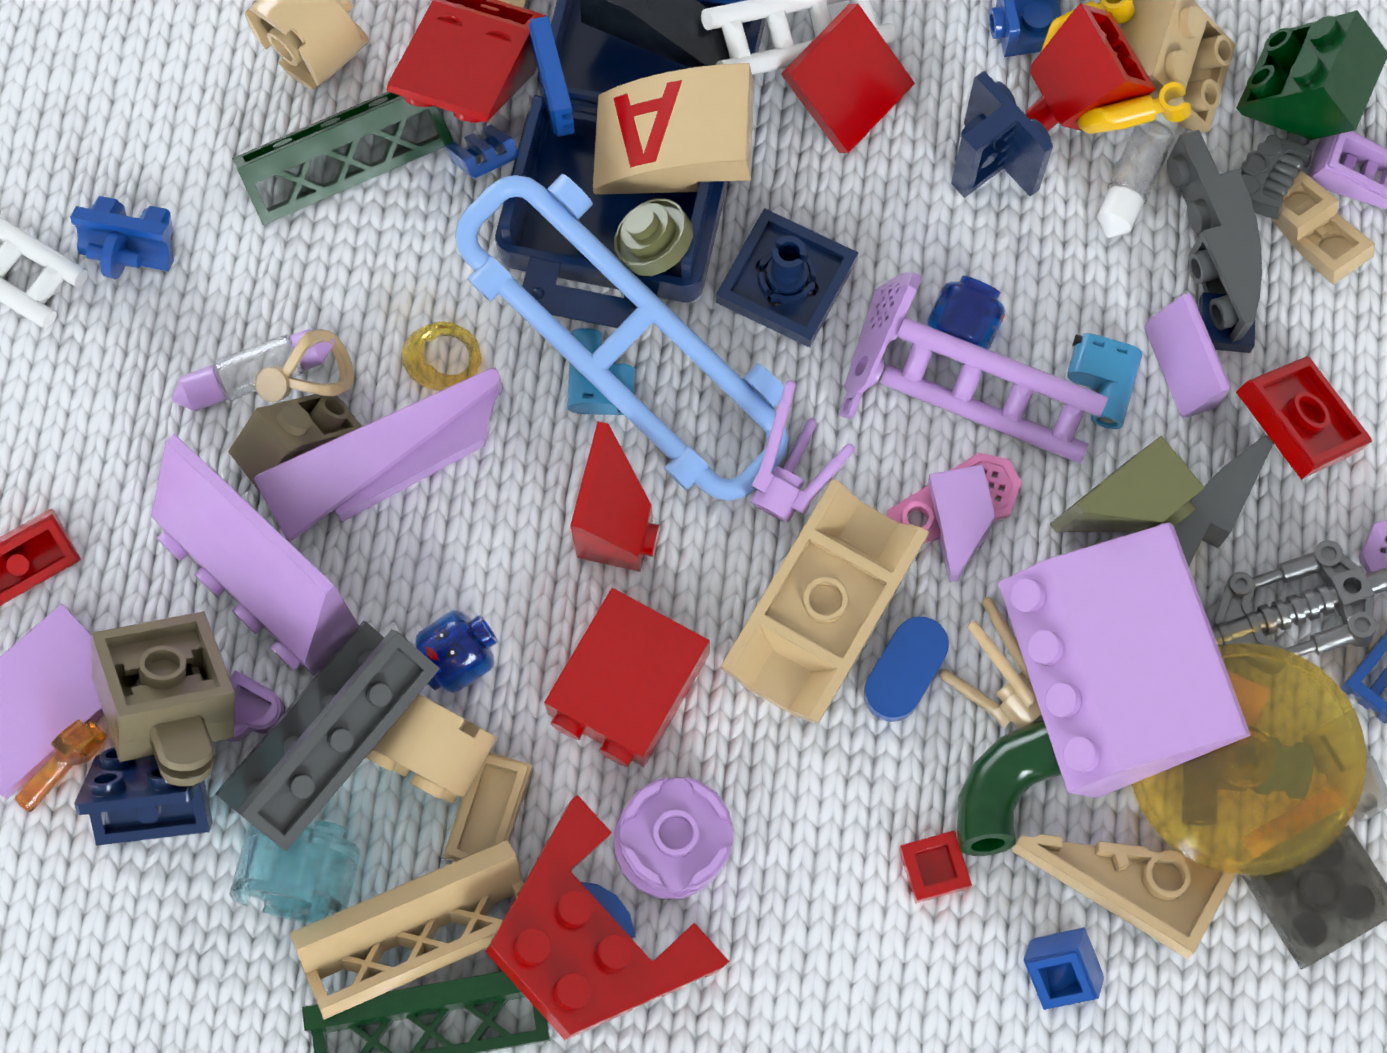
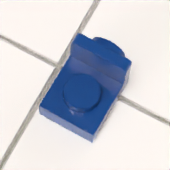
[989,0,1062,57]

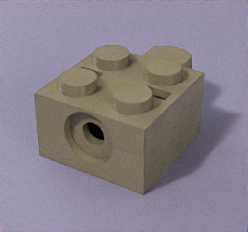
[91,611,235,786]

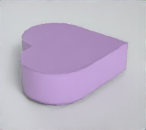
[226,670,285,742]

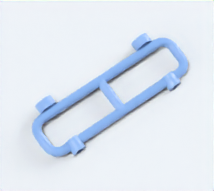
[455,174,789,501]

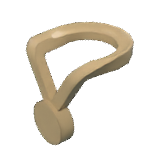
[255,329,354,402]

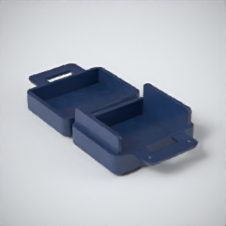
[495,0,766,328]

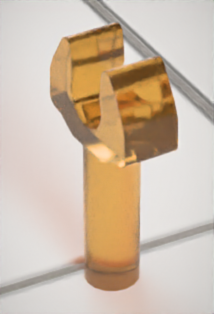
[15,719,107,812]

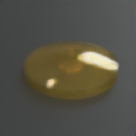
[1132,643,1367,876]

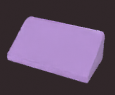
[1145,293,1231,418]

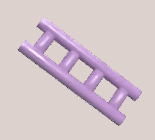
[880,317,1108,464]

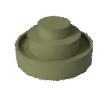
[614,199,693,276]

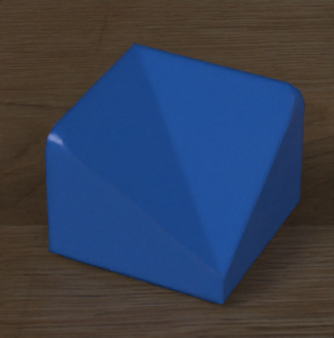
[1023,927,1104,1010]

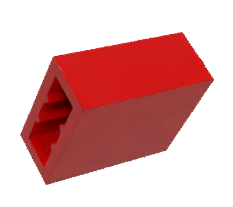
[544,588,710,768]

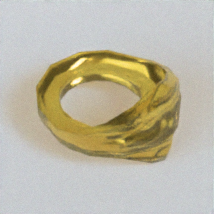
[401,321,482,391]

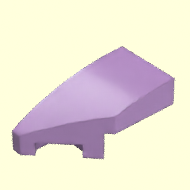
[928,464,995,583]

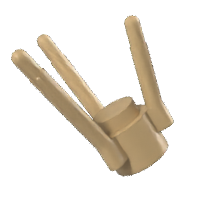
[939,597,1042,729]

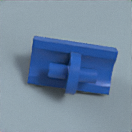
[70,196,174,280]

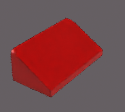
[0,508,81,606]

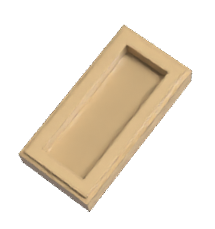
[443,752,534,862]

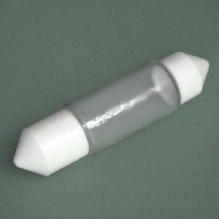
[1097,104,1179,238]

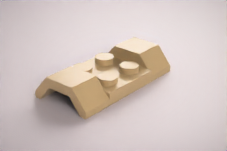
[721,478,929,724]

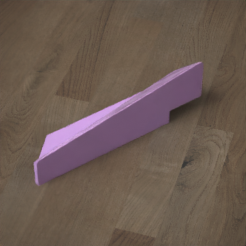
[254,367,503,542]

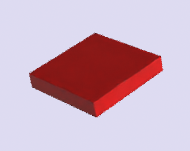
[781,3,915,153]
[1236,356,1372,480]

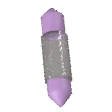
[172,329,335,411]

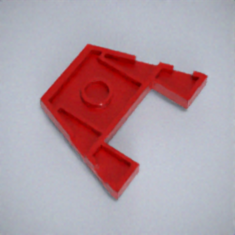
[485,795,730,1040]

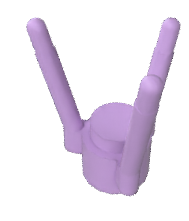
[750,380,855,523]

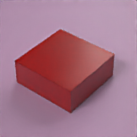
[899,830,972,904]

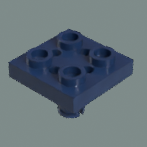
[716,208,859,348]

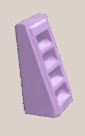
[1307,131,1387,210]

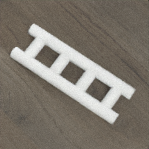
[701,0,897,75]
[0,217,88,329]

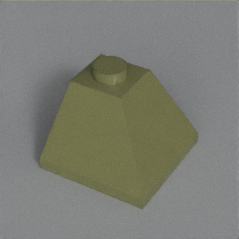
[1050,436,1205,532]

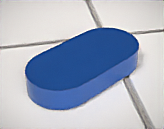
[864,617,949,722]

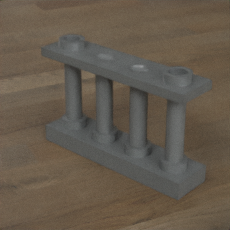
[215,621,440,852]

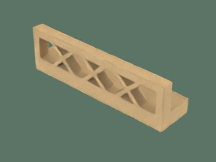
[289,840,524,1020]

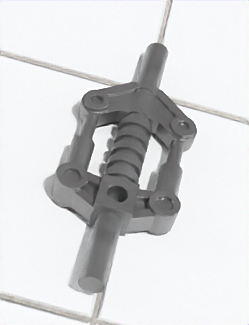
[1211,540,1387,675]

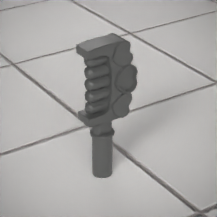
[1241,131,1313,220]

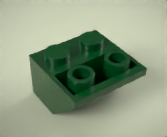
[1236,10,1387,140]

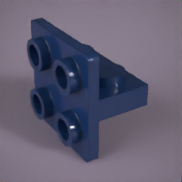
[951,71,1053,198]
[74,747,213,846]

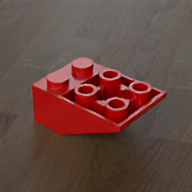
[386,0,546,123]

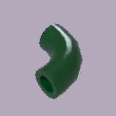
[957,720,1062,856]

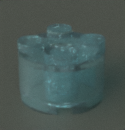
[229,821,361,923]

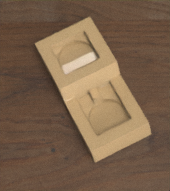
[1271,171,1375,285]

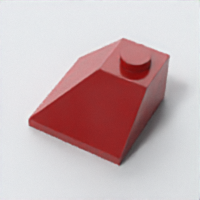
[570,421,661,572]

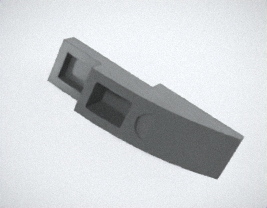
[1167,130,1262,342]

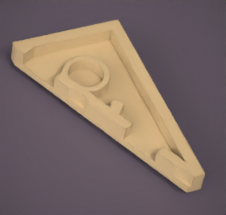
[1011,834,1242,959]

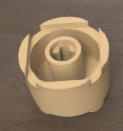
[245,0,369,89]
[366,694,498,804]

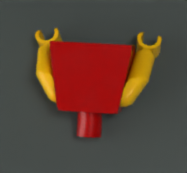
[1026,0,1192,134]

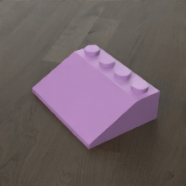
[151,434,359,676]
[998,523,1251,798]

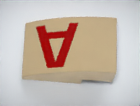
[593,63,754,194]

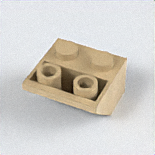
[1120,0,1236,133]

